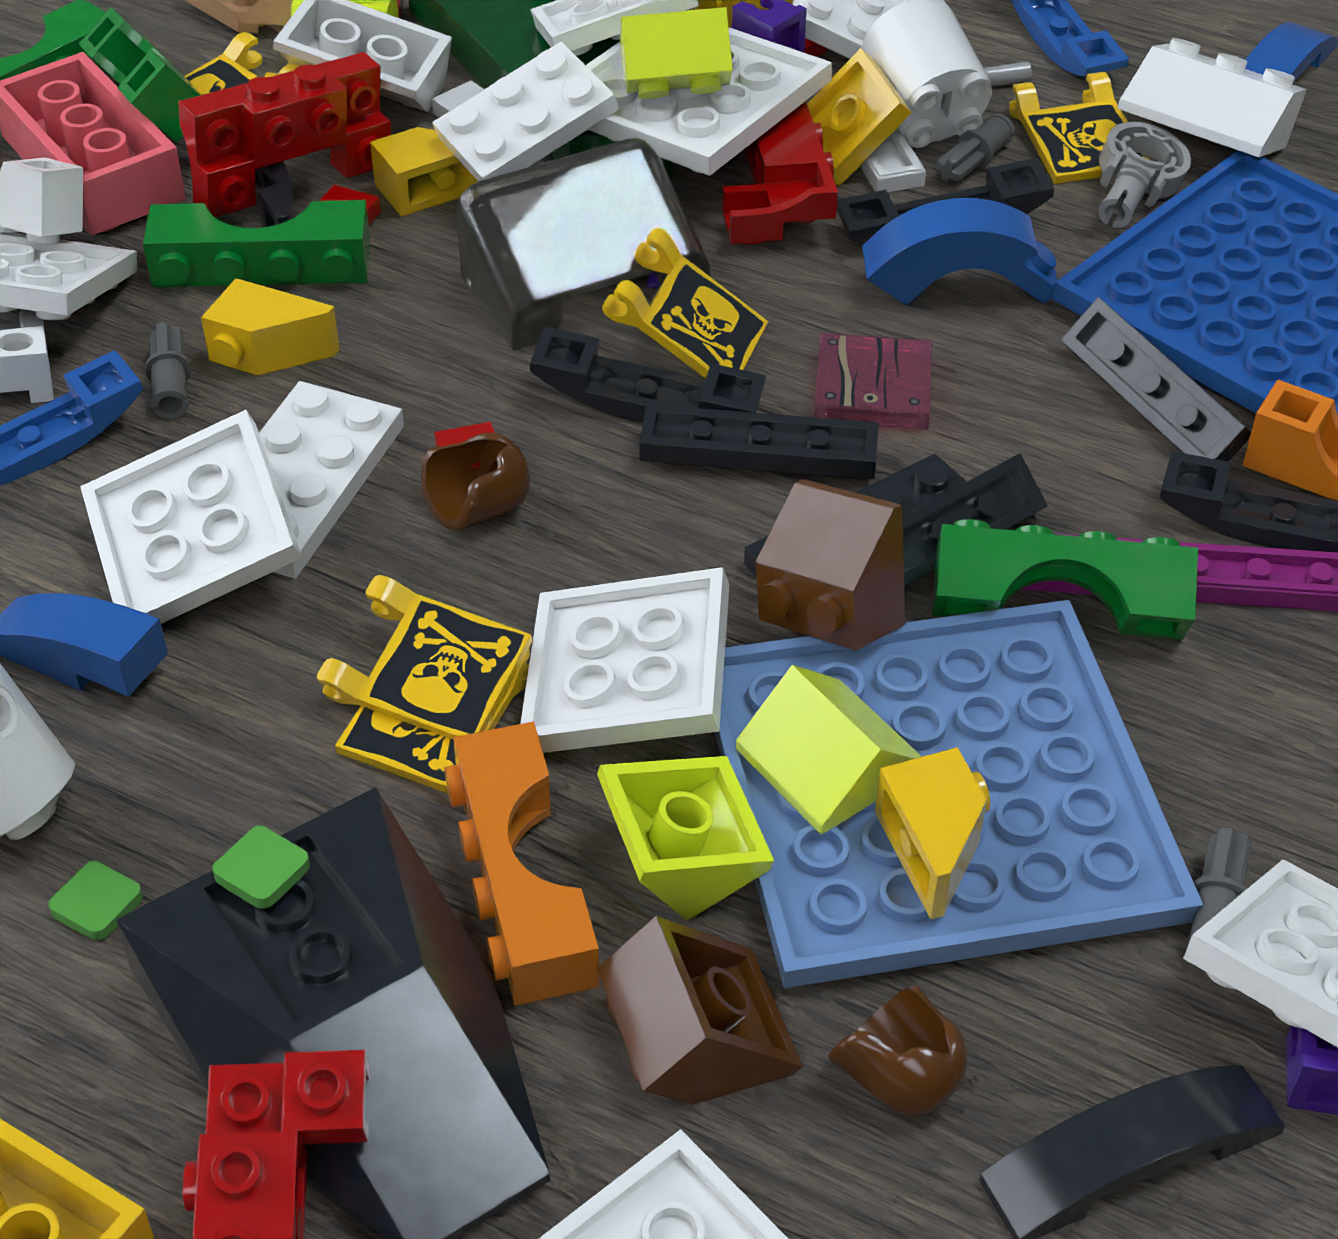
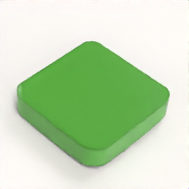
[212,825,310,908]
[48,861,143,940]

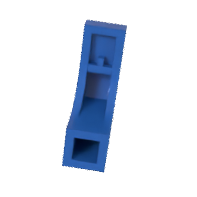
[862,198,1057,306]

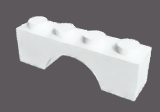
[0,157,83,243]

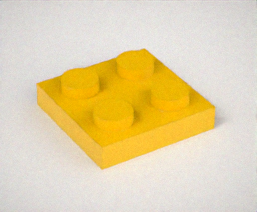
[807,48,912,186]

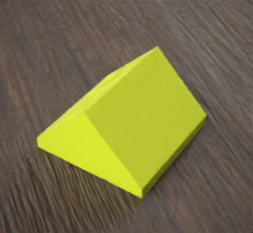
[736,665,922,835]
[597,756,774,921]

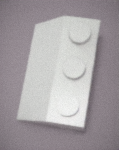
[273,0,452,112]
[1117,38,1307,157]

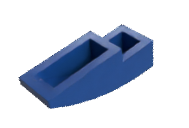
[0,593,168,697]

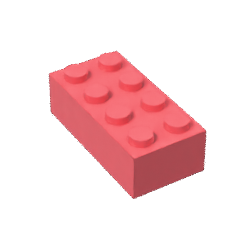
[0,52,186,236]

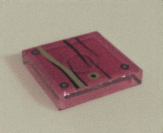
[814,333,932,429]

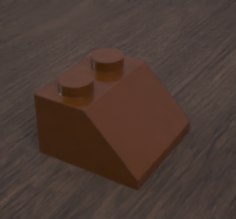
[755,479,905,651]
[597,916,803,1104]

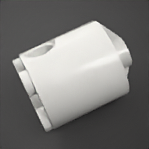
[862,0,992,148]
[0,664,75,840]

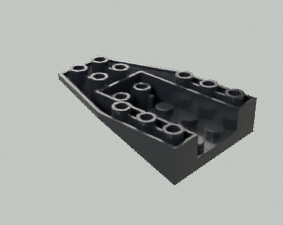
[116,787,550,1239]

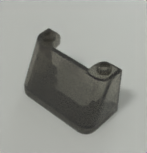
[456,138,710,351]

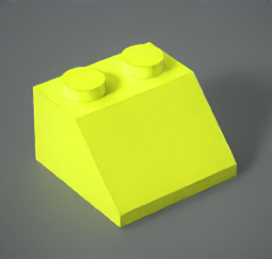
[620,7,733,99]

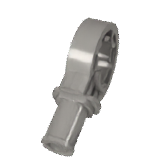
[1098,122,1191,228]

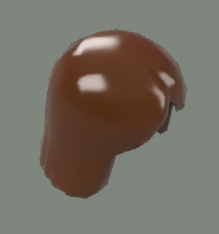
[421,433,530,531]
[828,984,967,1118]

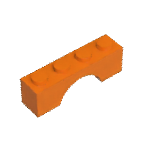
[1242,379,1338,501]
[444,721,599,1006]

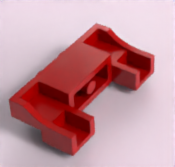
[179,52,391,217]
[722,101,838,244]
[183,1050,370,1239]

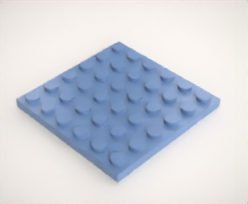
[714,600,1203,988]

